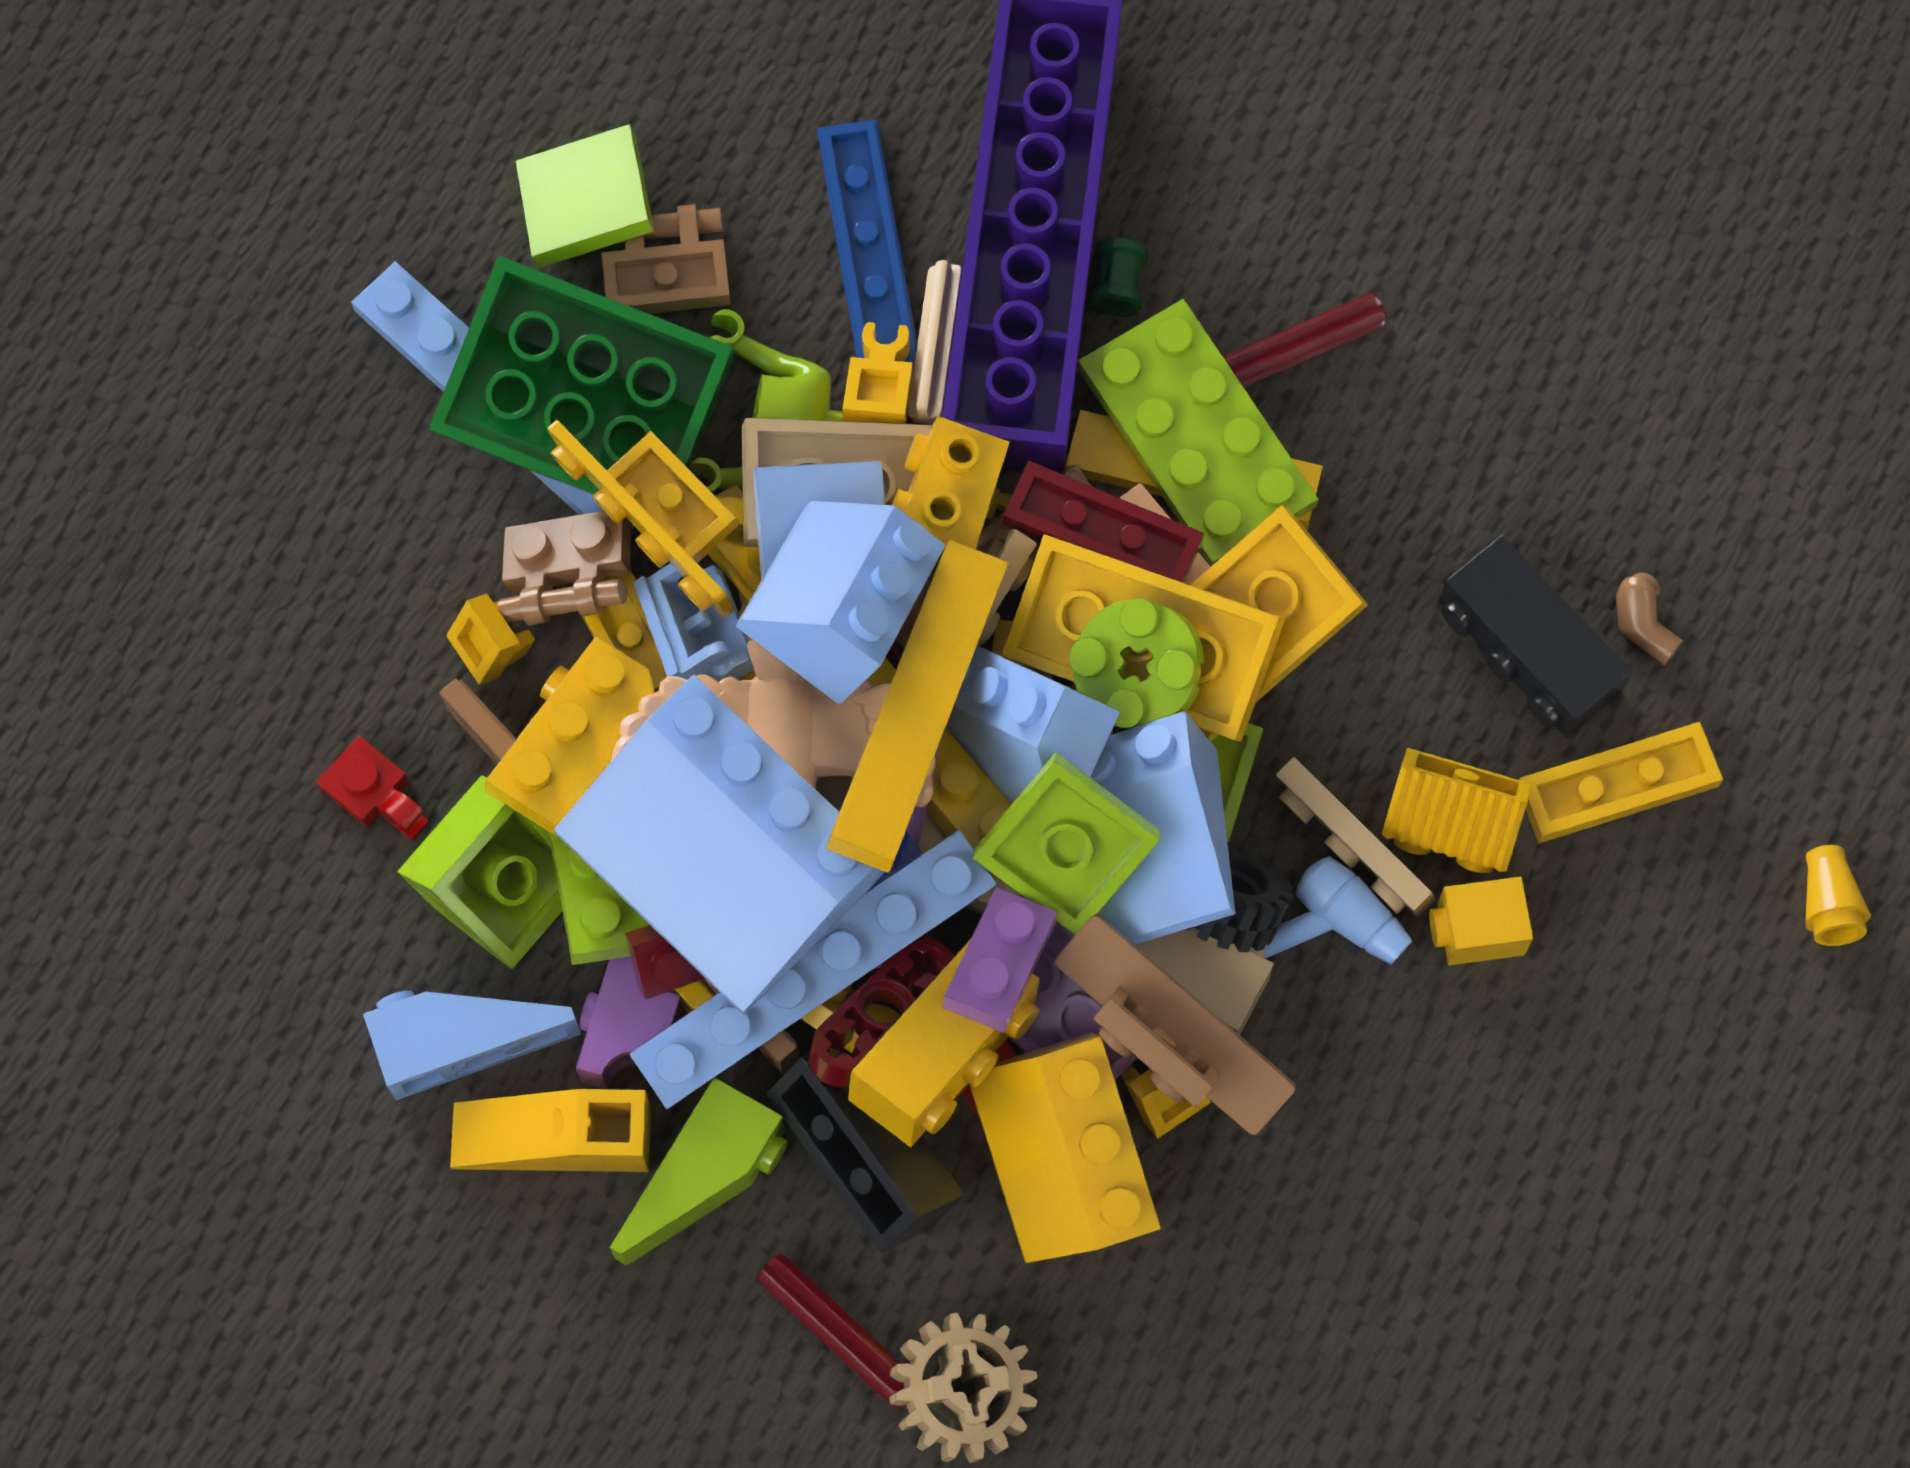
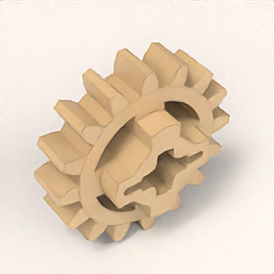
[889,1313,1038,1463]

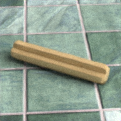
[908,260,963,425]

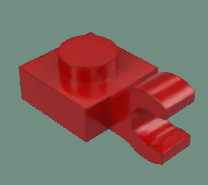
[316,736,430,842]

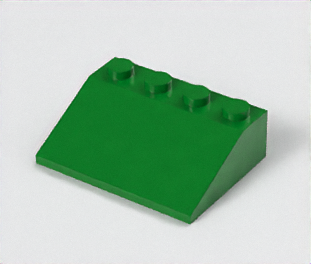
[428,255,735,495]

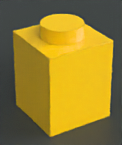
[1429,877,1533,966]

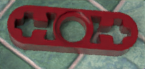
[809,938,954,1087]

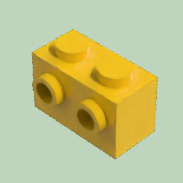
[892,416,1010,566]

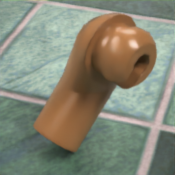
[1616,572,1683,666]

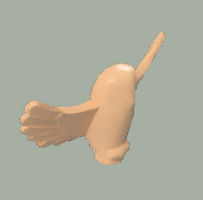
[612,638,936,807]

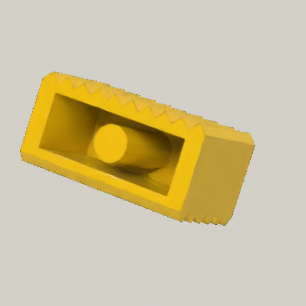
[1381,748,1532,873]

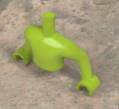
[688,310,844,496]

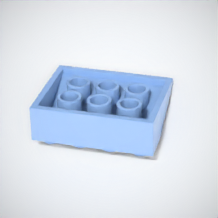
[554,674,884,1015]

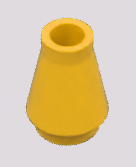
[1805,845,1871,946]

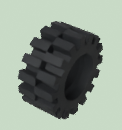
[1186,842,1293,952]

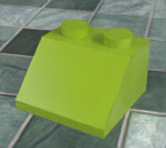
[397,775,562,969]

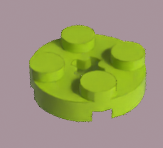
[1069,598,1204,729]

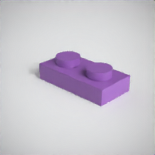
[943,887,1057,1033]

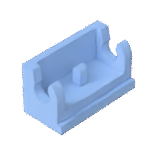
[633,563,754,682]

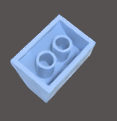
[735,501,945,705]
[946,645,1120,804]

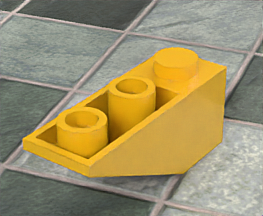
[450,1089,651,1172]

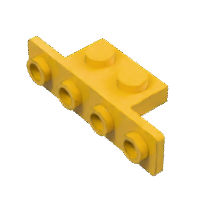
[547,420,739,619]

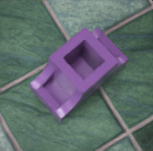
[576,957,684,1089]

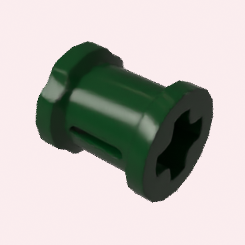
[1088,238,1149,317]

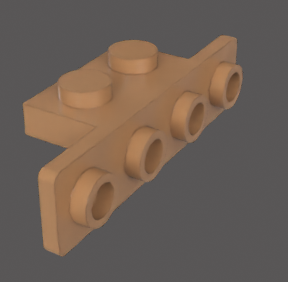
[1055,914,1296,1135]

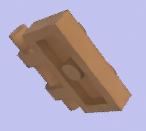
[601,204,731,314]
[498,511,631,625]

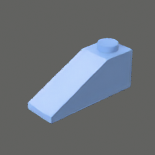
[363,991,581,1100]

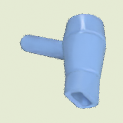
[1263,856,1412,965]

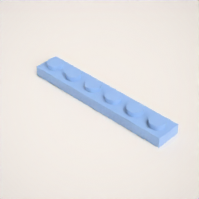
[351,261,634,529]
[629,830,997,1109]

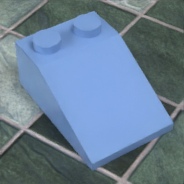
[1090,711,1235,945]

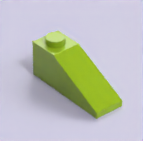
[610,1077,788,1266]

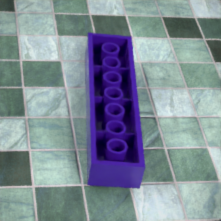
[942,0,1122,473]

